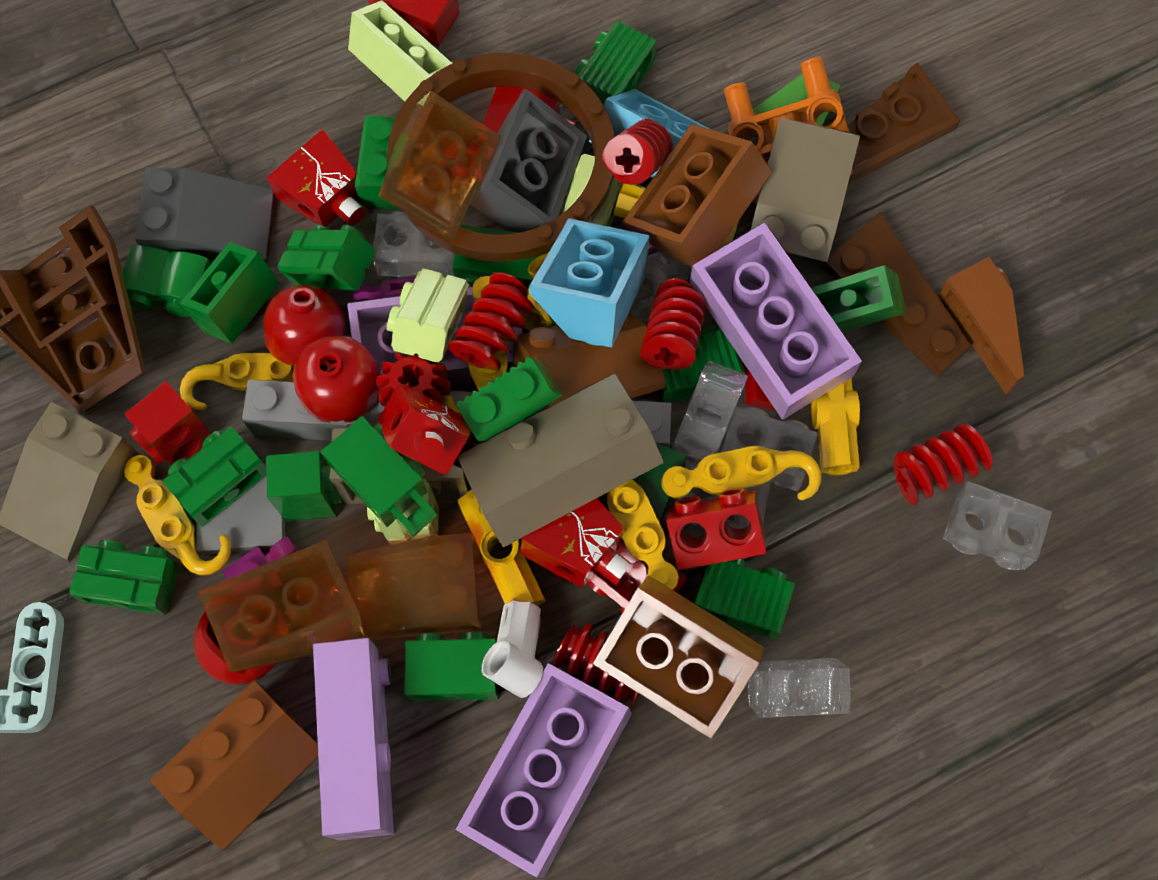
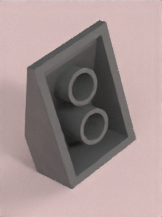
[463,89,587,233]
[135,167,275,263]

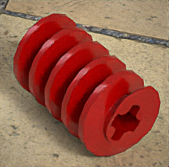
[602,118,673,185]
[448,272,535,370]
[640,278,707,370]
[893,424,993,505]
[552,622,640,709]

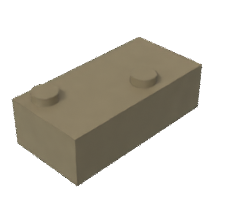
[457,373,664,547]

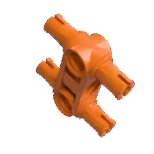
[724,57,853,204]

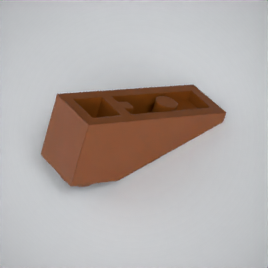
[938,257,1025,395]

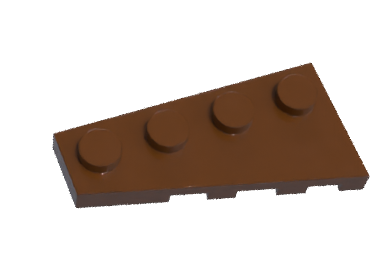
[848,62,960,184]
[822,212,971,377]

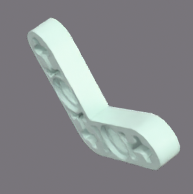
[0,602,64,733]

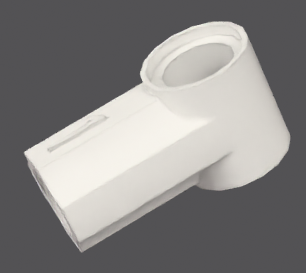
[482,600,543,698]

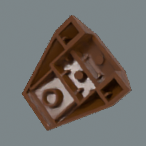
[0,206,146,413]

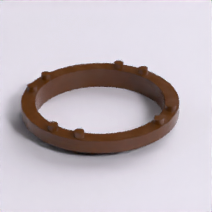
[388,53,615,262]

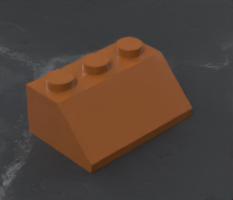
[623,124,772,267]
[513,311,666,411]
[593,575,765,739]
[150,680,319,851]

